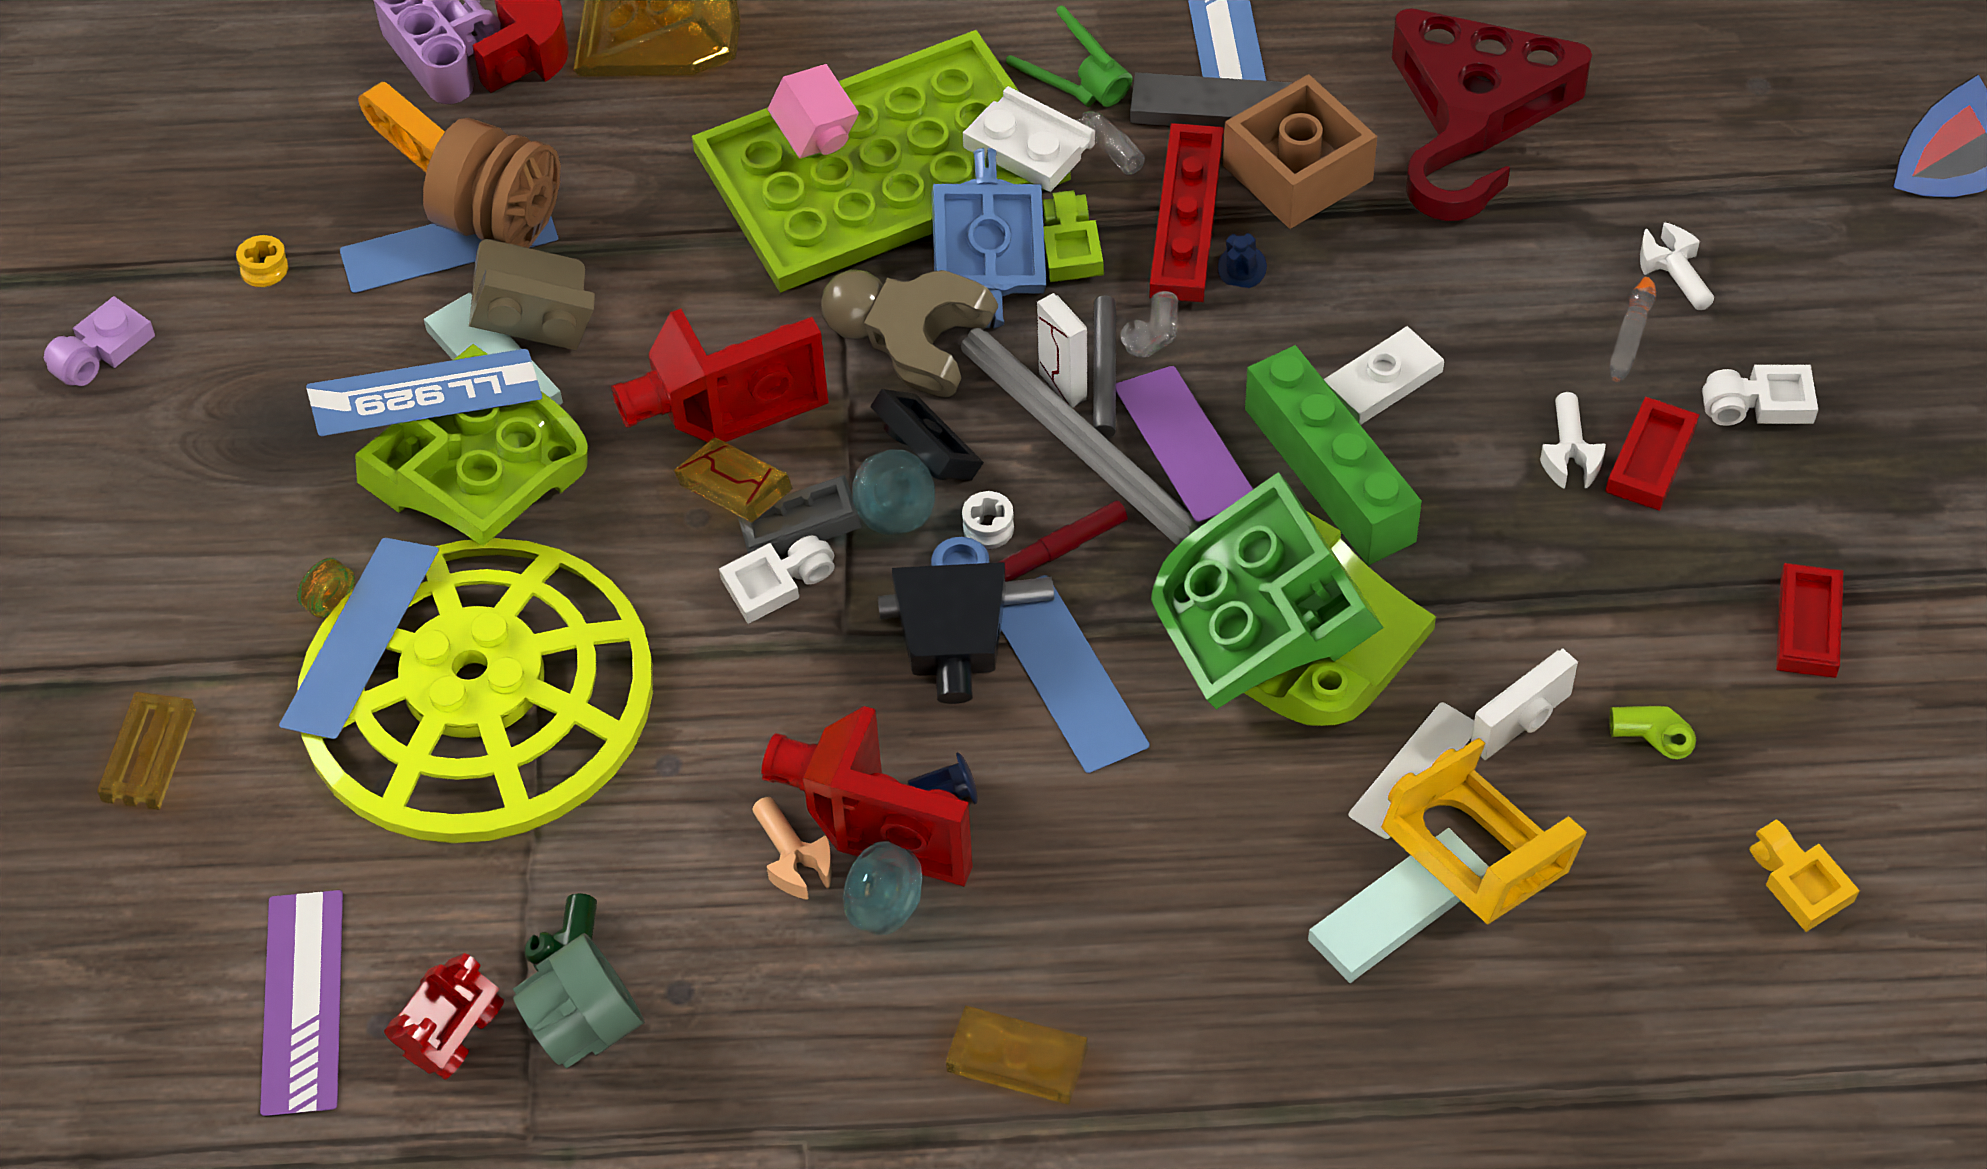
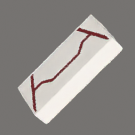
[1037,293,1087,408]

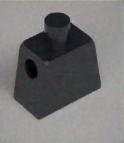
[892,562,1006,704]

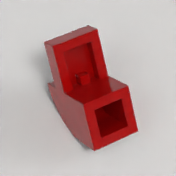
[472,0,569,93]

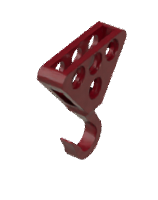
[1392,8,1592,221]

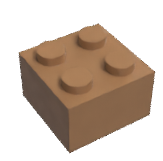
[1223,74,1377,229]

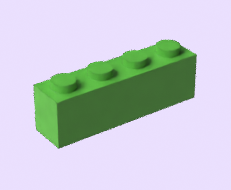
[1245,345,1422,566]

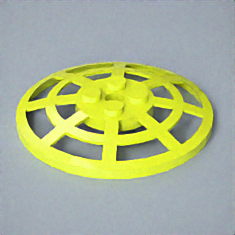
[298,538,653,843]

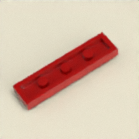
[1149,123,1224,303]

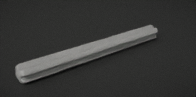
[961,328,1202,545]

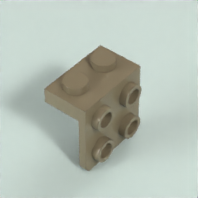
[469,239,595,351]

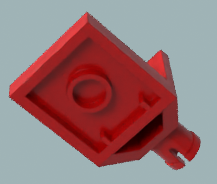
[611,308,829,446]
[761,706,973,887]

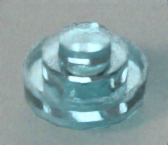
[852,449,935,535]
[843,841,922,936]

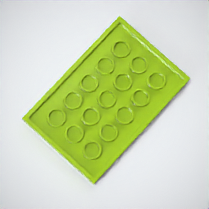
[692,30,1071,293]

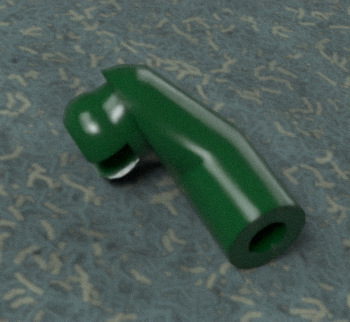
[525,893,597,971]

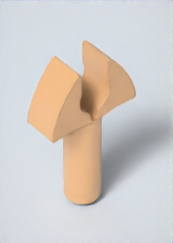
[752,797,832,899]

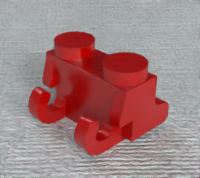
[384,953,504,1080]

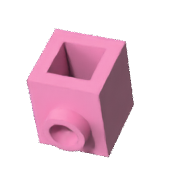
[767,64,859,159]

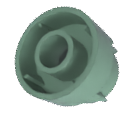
[513,933,645,1069]

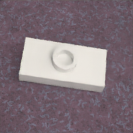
[1324,326,1444,425]
[1471,649,1578,760]

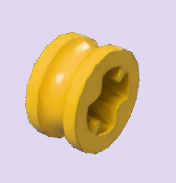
[236,235,288,287]

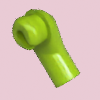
[1609,706,1696,759]

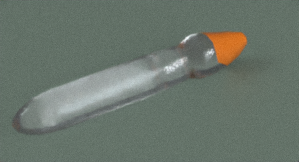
[1610,277,1656,382]

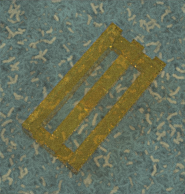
[97,692,196,810]

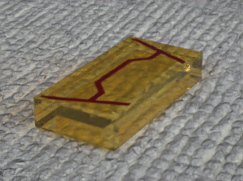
[674,437,793,523]

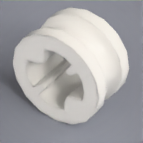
[962,491,1014,550]

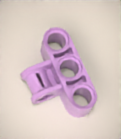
[373,0,501,104]

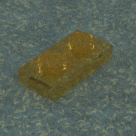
[946,1005,1088,1105]

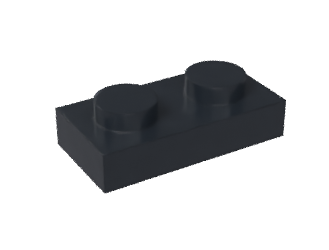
[870,389,984,480]

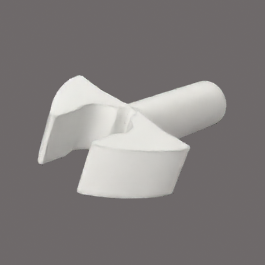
[1640,223,1714,310]
[1540,392,1606,488]

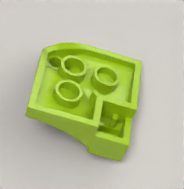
[355,344,588,546]
[1244,511,1436,726]

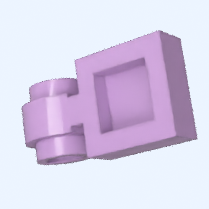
[44,296,155,386]

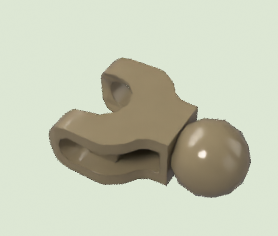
[821,269,998,397]

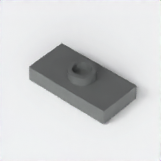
[737,475,862,556]

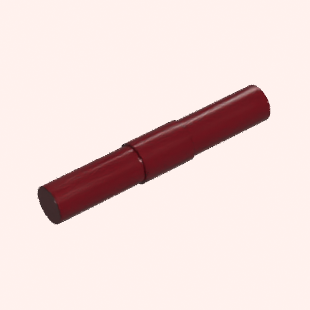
[999,500,1128,582]

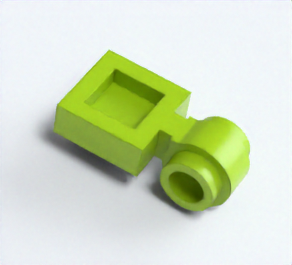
[1042,190,1104,282]

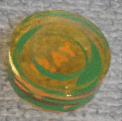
[297,557,355,618]

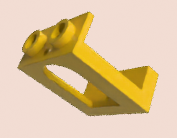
[1381,738,1587,925]

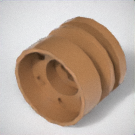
[423,118,561,248]

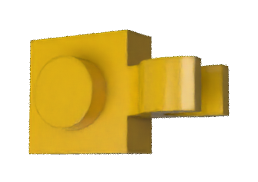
[1749,819,1860,932]

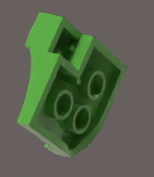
[1151,472,1384,710]

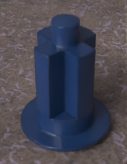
[1218,233,1267,288]
[908,752,978,805]

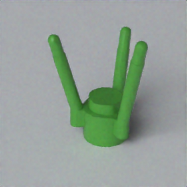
[1006,5,1133,107]

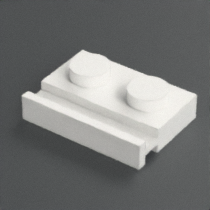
[963,86,1095,192]

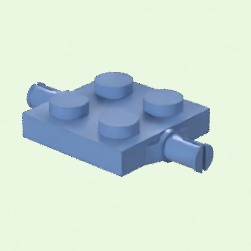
[931,148,1046,328]

